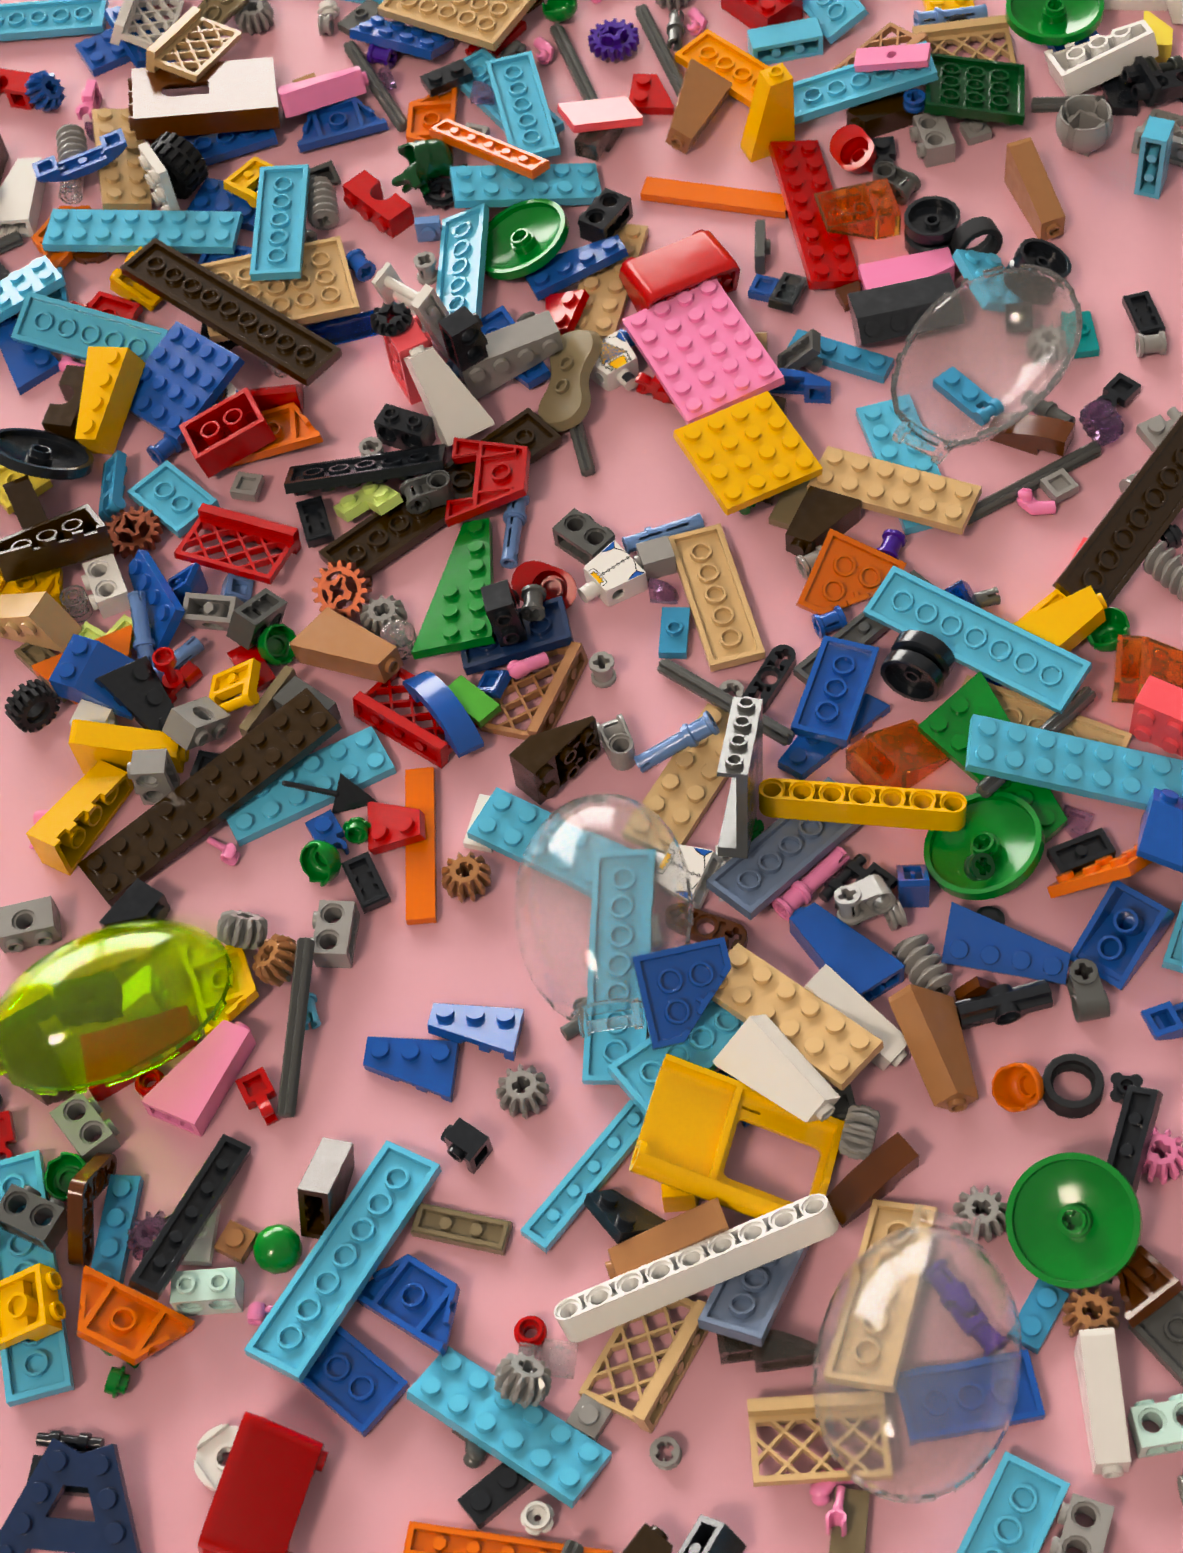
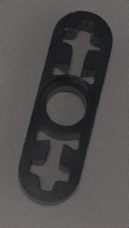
[743,645,796,714]

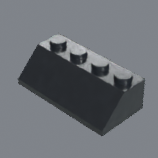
[847,272,964,346]

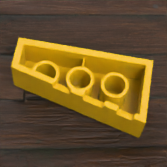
[75,346,146,455]
[26,760,134,876]

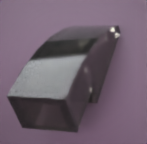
[574,128,624,161]
[717,1329,823,1373]

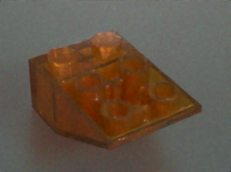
[814,178,901,240]
[1112,634,1183,704]
[846,719,950,788]

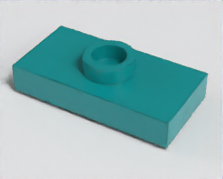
[1063,311,1100,359]

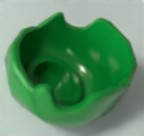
[542,0,578,23]
[1087,607,1131,652]
[257,624,296,666]
[299,840,342,887]
[44,1152,87,1202]
[253,1224,303,1274]

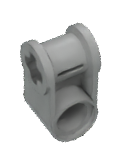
[596,714,636,771]
[834,874,896,926]

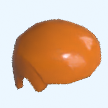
[992,1062,1044,1112]

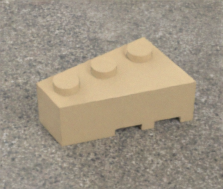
[0,591,82,652]

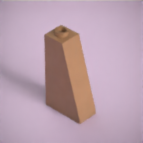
[665,59,733,154]
[1004,137,1065,240]
[289,607,404,683]
[888,984,979,1112]
[605,1198,729,1280]

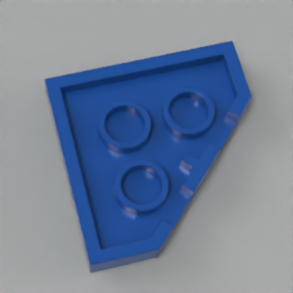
[632,937,732,1050]

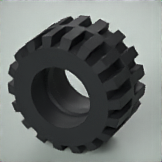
[146,132,208,199]

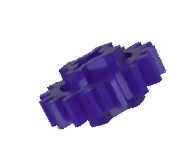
[588,18,640,62]

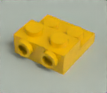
[109,246,162,312]
[0,1263,66,1350]

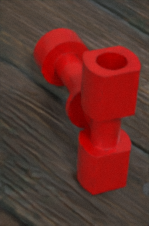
[152,647,203,703]

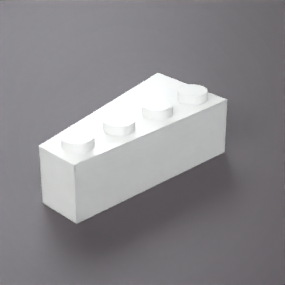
[1044,20,1159,96]

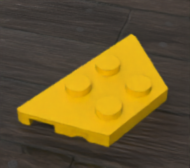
[0,568,63,607]
[178,944,259,1036]

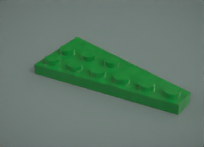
[411,518,495,660]
[918,671,1068,843]

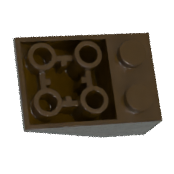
[509,716,601,805]

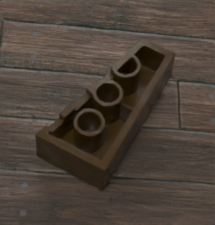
[0,504,115,582]

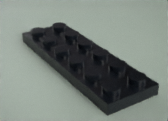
[284,444,447,496]

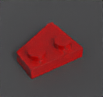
[629,73,674,115]
[545,289,590,336]

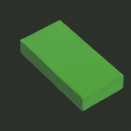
[448,675,501,728]

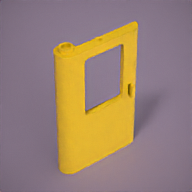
[629,1053,845,1219]

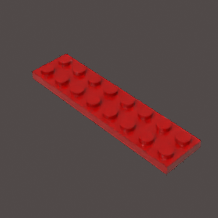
[769,140,861,290]

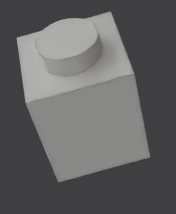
[633,535,677,581]

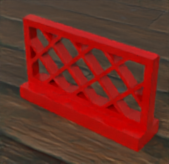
[174,503,302,585]
[353,668,479,769]

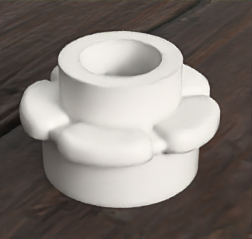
[317,0,340,20]
[520,1501,554,1536]

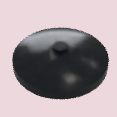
[0,428,94,480]

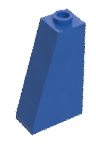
[789,902,905,1003]

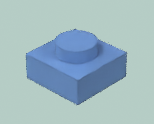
[414,215,442,242]

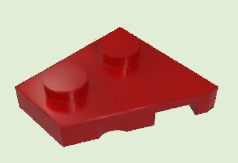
[367,801,426,855]

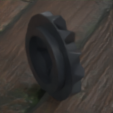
[423,178,454,210]
[370,301,412,336]

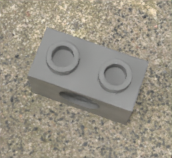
[182,592,244,631]
[162,696,231,751]
[0,896,62,953]

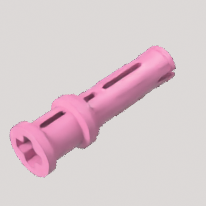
[771,846,850,921]

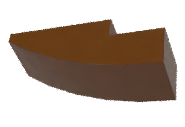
[986,414,1075,457]
[826,1132,919,1227]

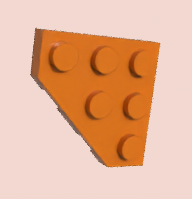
[796,528,907,615]
[1047,843,1152,899]

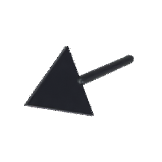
[282,773,378,814]

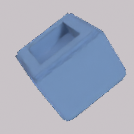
[220,573,254,603]

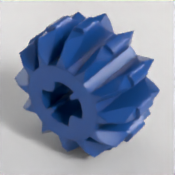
[24,70,66,113]

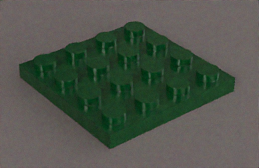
[924,53,1025,126]

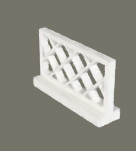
[110,0,184,49]

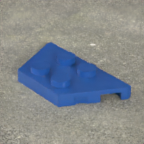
[297,97,389,153]
[356,1254,460,1357]

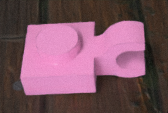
[76,80,102,120]

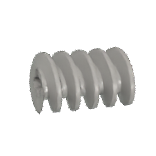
[56,124,87,161]
[307,176,339,230]
[1143,541,1183,601]
[892,934,954,995]

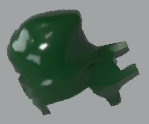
[391,139,454,196]

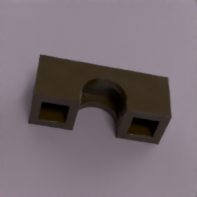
[42,365,85,442]

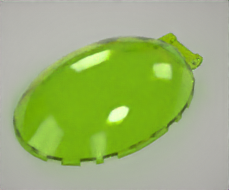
[0,919,234,1095]

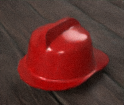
[830,124,877,174]
[511,560,577,609]

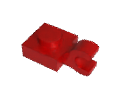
[235,1067,278,1126]

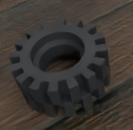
[5,679,61,733]

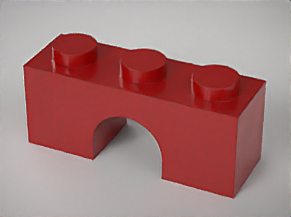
[0,68,35,110]
[342,170,414,238]

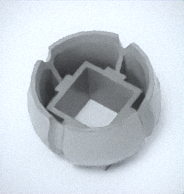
[1055,94,1114,157]

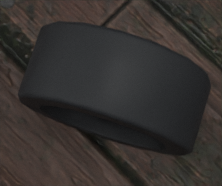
[950,216,1003,254]
[1042,1054,1104,1119]

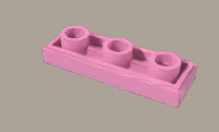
[854,43,931,73]

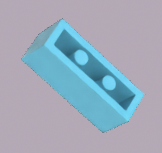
[747,17,823,65]
[1134,116,1175,199]

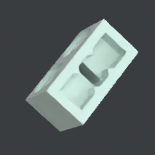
[170,1267,244,1316]
[1128,1394,1183,1458]

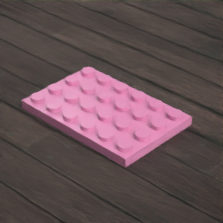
[622,278,785,425]

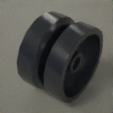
[904,196,961,255]
[1003,238,1072,305]
[880,630,955,702]

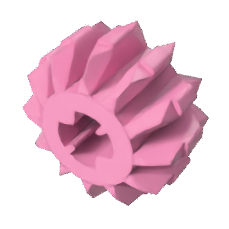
[1142,1126,1183,1185]

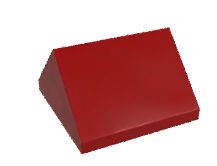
[249,384,304,415]

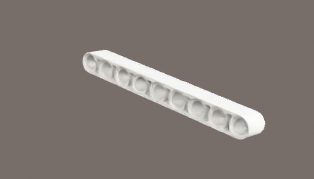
[554,1194,839,1343]

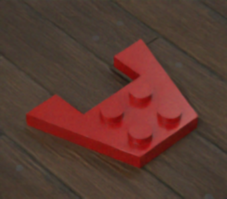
[445,437,531,527]

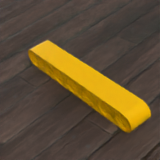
[759,778,967,832]

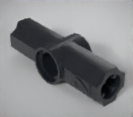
[955,979,1053,1030]

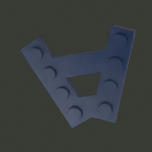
[0,1438,141,1553]

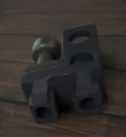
[1120,55,1183,107]

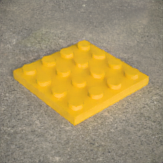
[673,391,823,516]

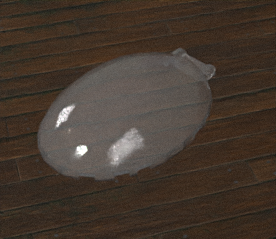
[891,264,1083,465]
[514,793,693,1038]
[812,1203,1022,1504]

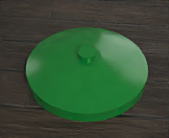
[1005,0,1104,46]
[485,199,569,280]
[924,791,1045,900]
[1005,1152,1142,1289]

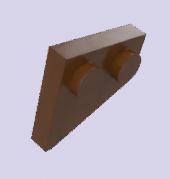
[1117,1245,1183,1329]

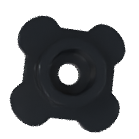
[1110,1072,1143,1104]

